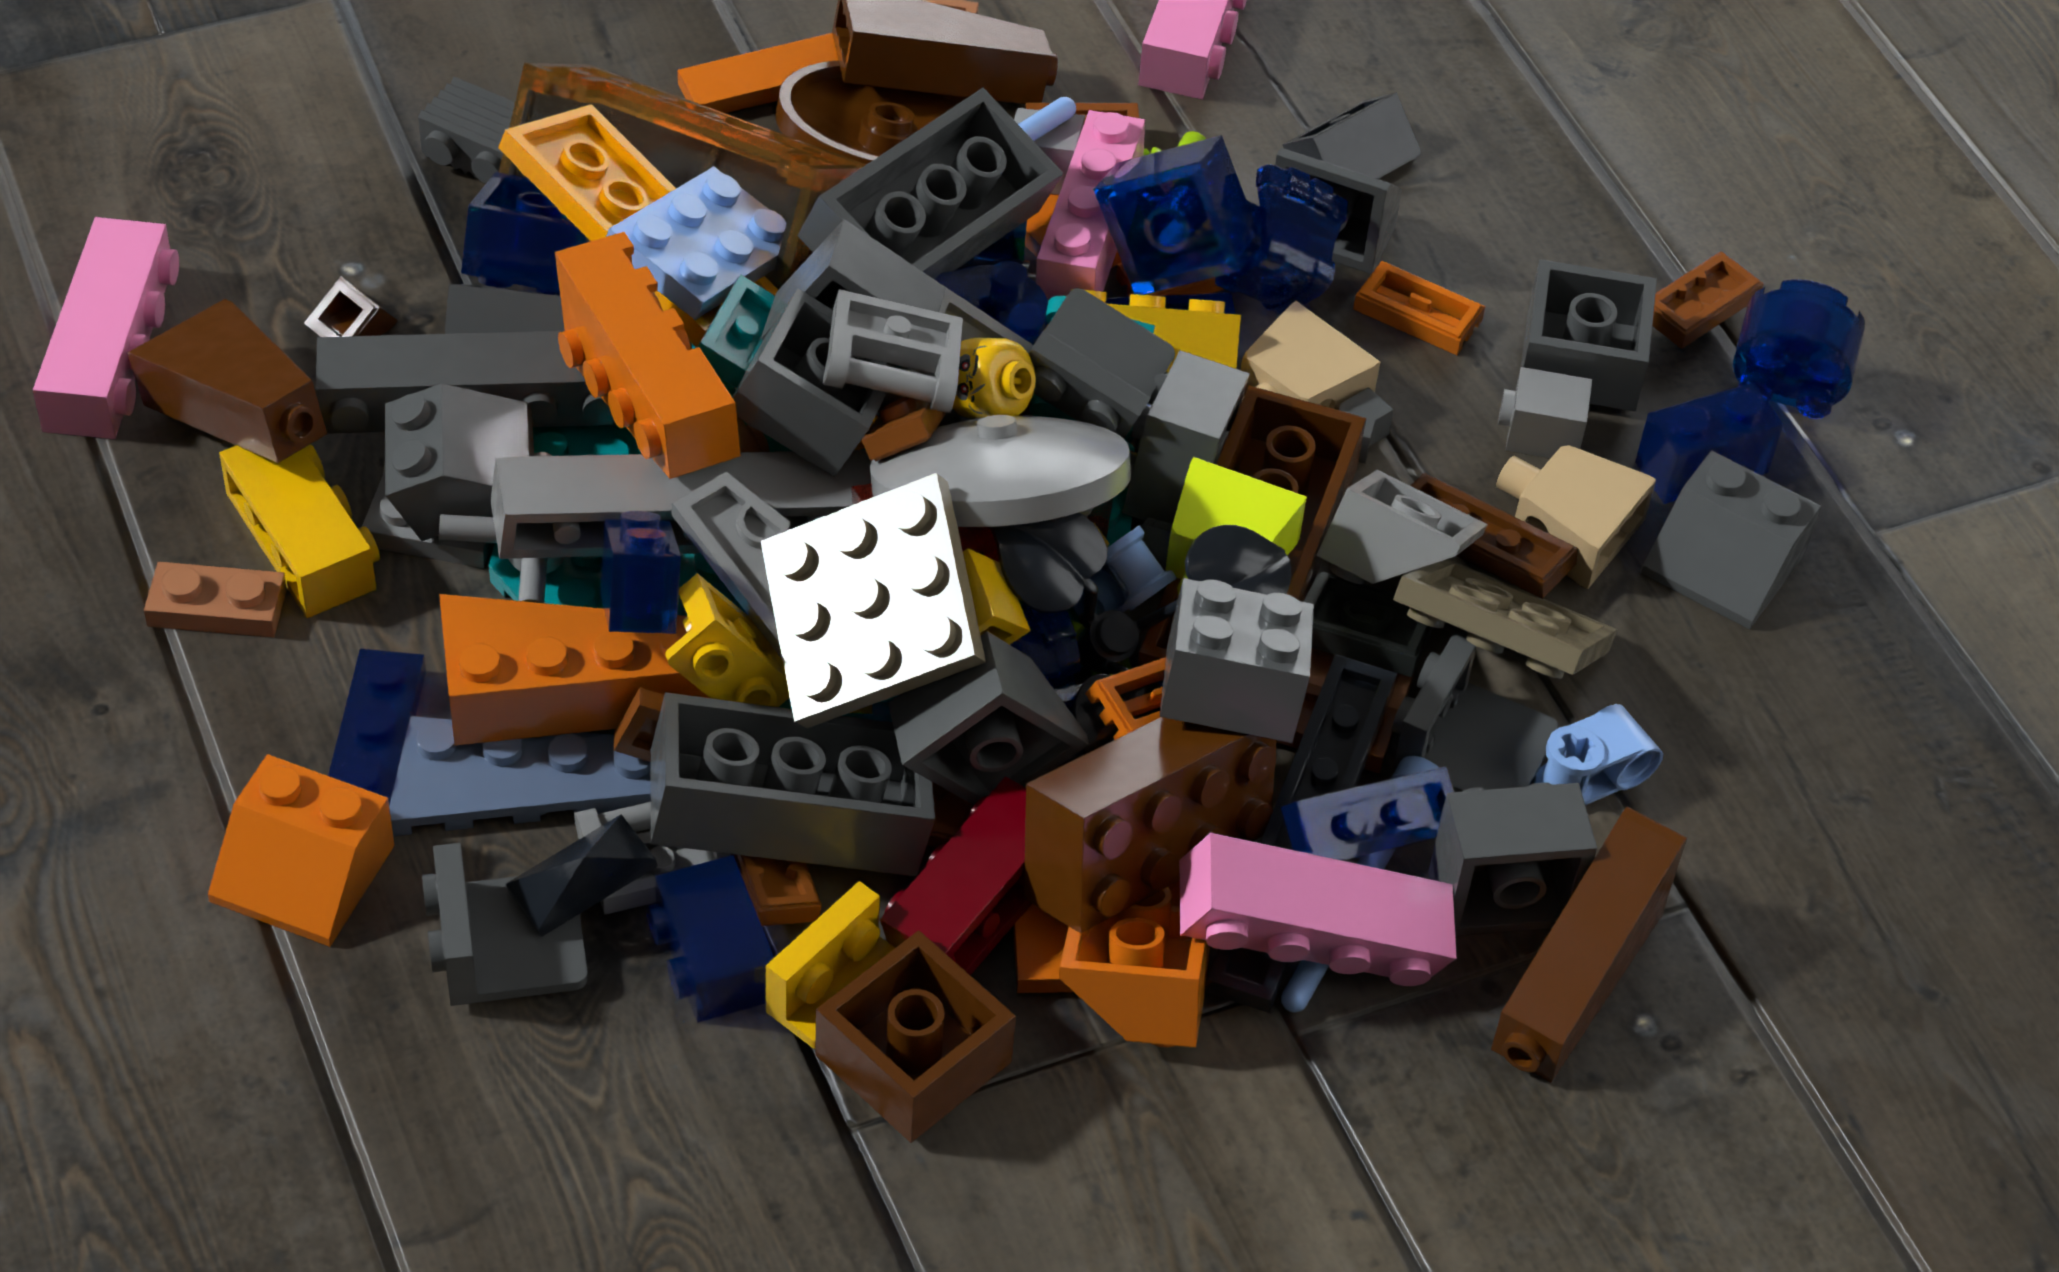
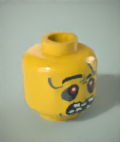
[952,337,1036,420]

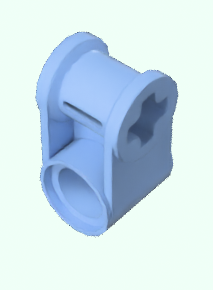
[1072,525,1177,616]
[1534,704,1663,805]

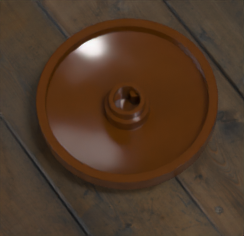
[775,60,968,176]

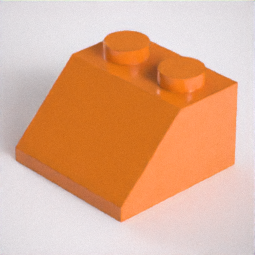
[208,754,395,947]

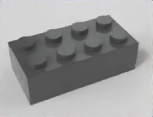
[797,88,1064,282]
[651,692,935,876]

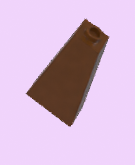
[832,0,1058,104]
[127,299,327,463]
[1491,807,1687,1083]

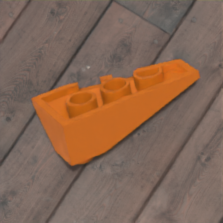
[1059,881,1211,1048]

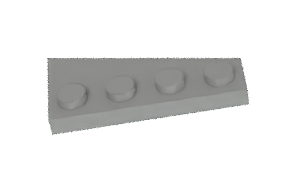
[671,471,791,660]

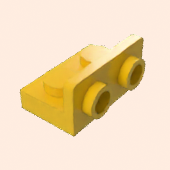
[665,573,790,707]
[766,881,895,1049]

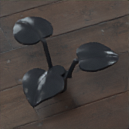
[989,513,1291,755]

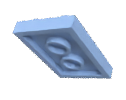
[606,166,803,320]

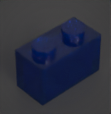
[1635,383,1784,504]
[600,511,681,634]
[647,855,774,1023]

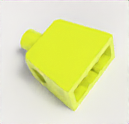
[1166,457,1307,594]

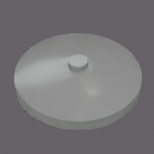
[870,415,1131,527]

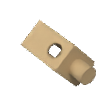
[1241,301,1380,410]
[1496,445,1656,589]

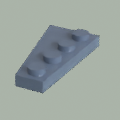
[389,716,651,836]

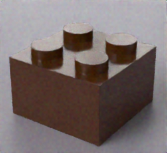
[815,930,1016,1143]

